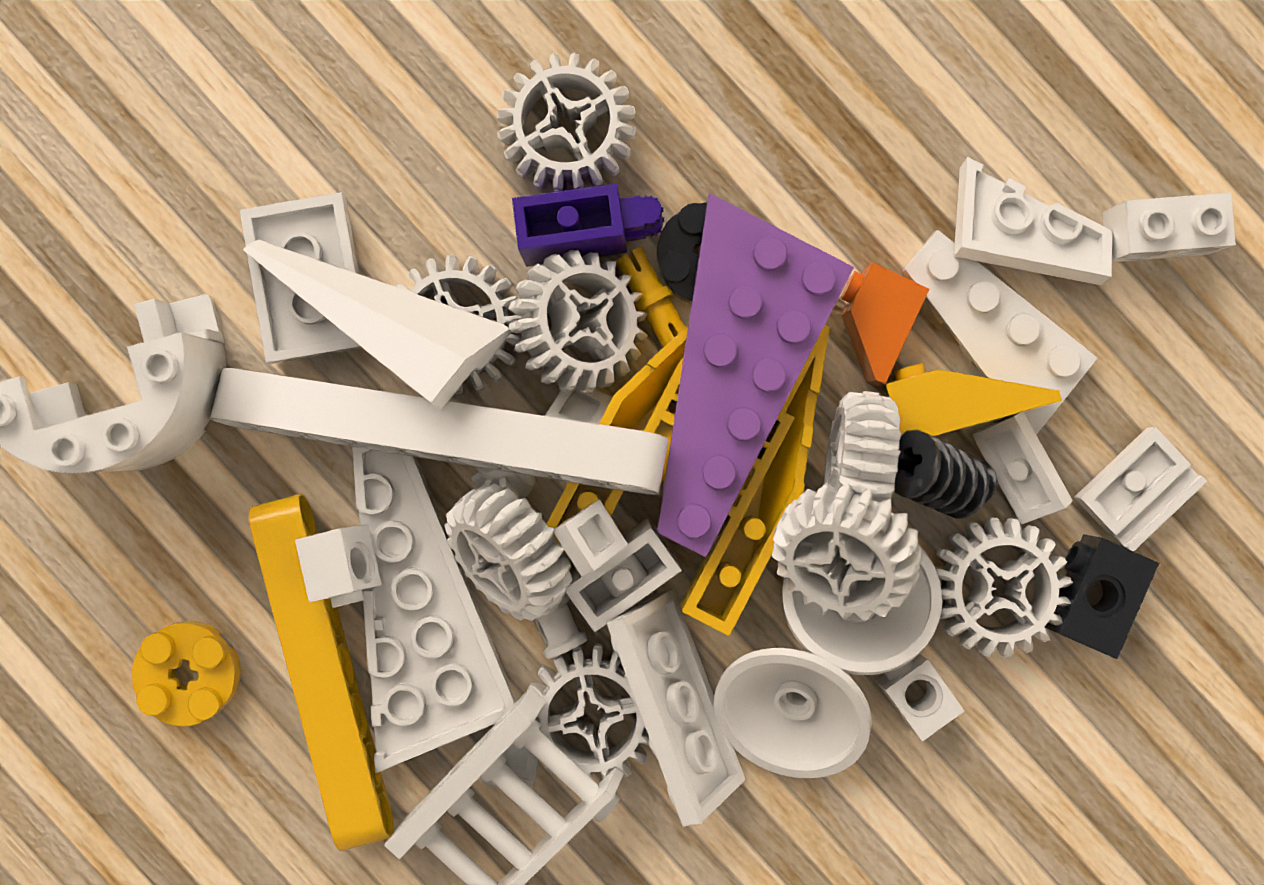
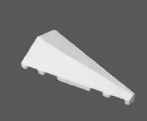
[243,240,511,410]

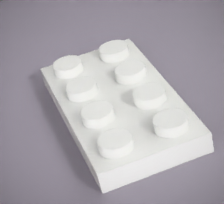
[606,588,746,827]

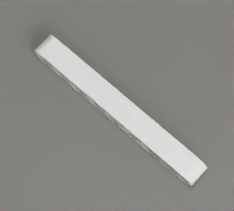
[210,368,669,495]

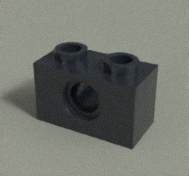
[1044,534,1159,659]

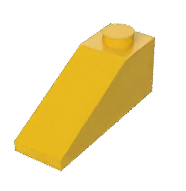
[886,362,1062,436]

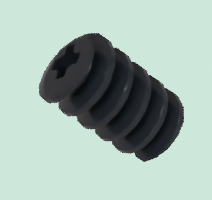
[894,430,998,519]

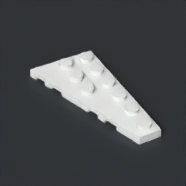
[352,447,517,773]

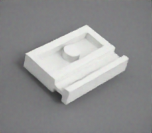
[1074,427,1207,552]

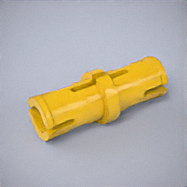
[616,247,685,349]

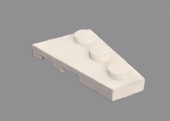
[954,157,1113,286]

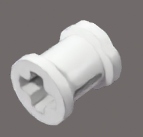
[534,594,588,659]

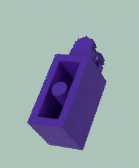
[512,183,665,267]

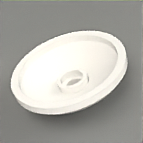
[782,544,942,675]
[713,648,872,778]

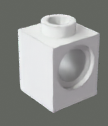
[295,524,382,608]
[876,654,965,742]

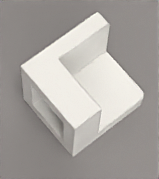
[134,294,225,343]

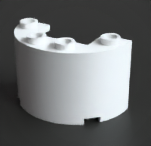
[0,332,227,473]

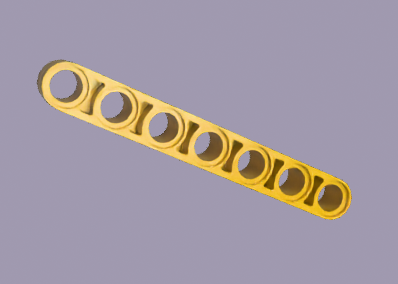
[249,493,394,852]

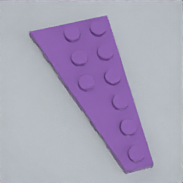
[657,193,854,557]

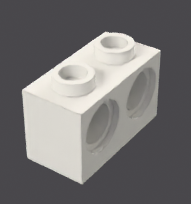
[1102,192,1236,262]

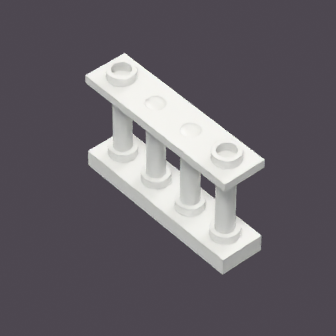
[384,687,624,885]

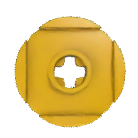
[132,621,241,726]

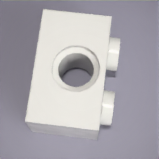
[565,518,682,632]

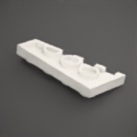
[901,230,1097,435]

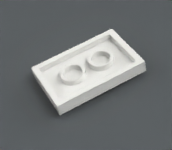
[239,192,363,364]

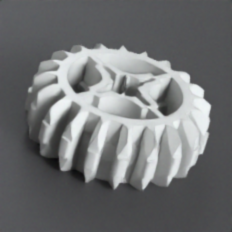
[497,52,636,192]
[508,250,648,393]
[396,254,523,395]
[823,391,901,503]
[771,482,922,622]
[445,483,573,621]
[935,517,1073,658]
[527,643,650,780]

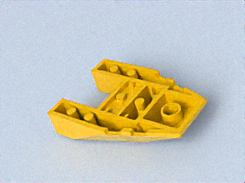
[546,323,830,636]

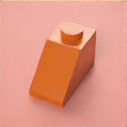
[841,262,929,387]

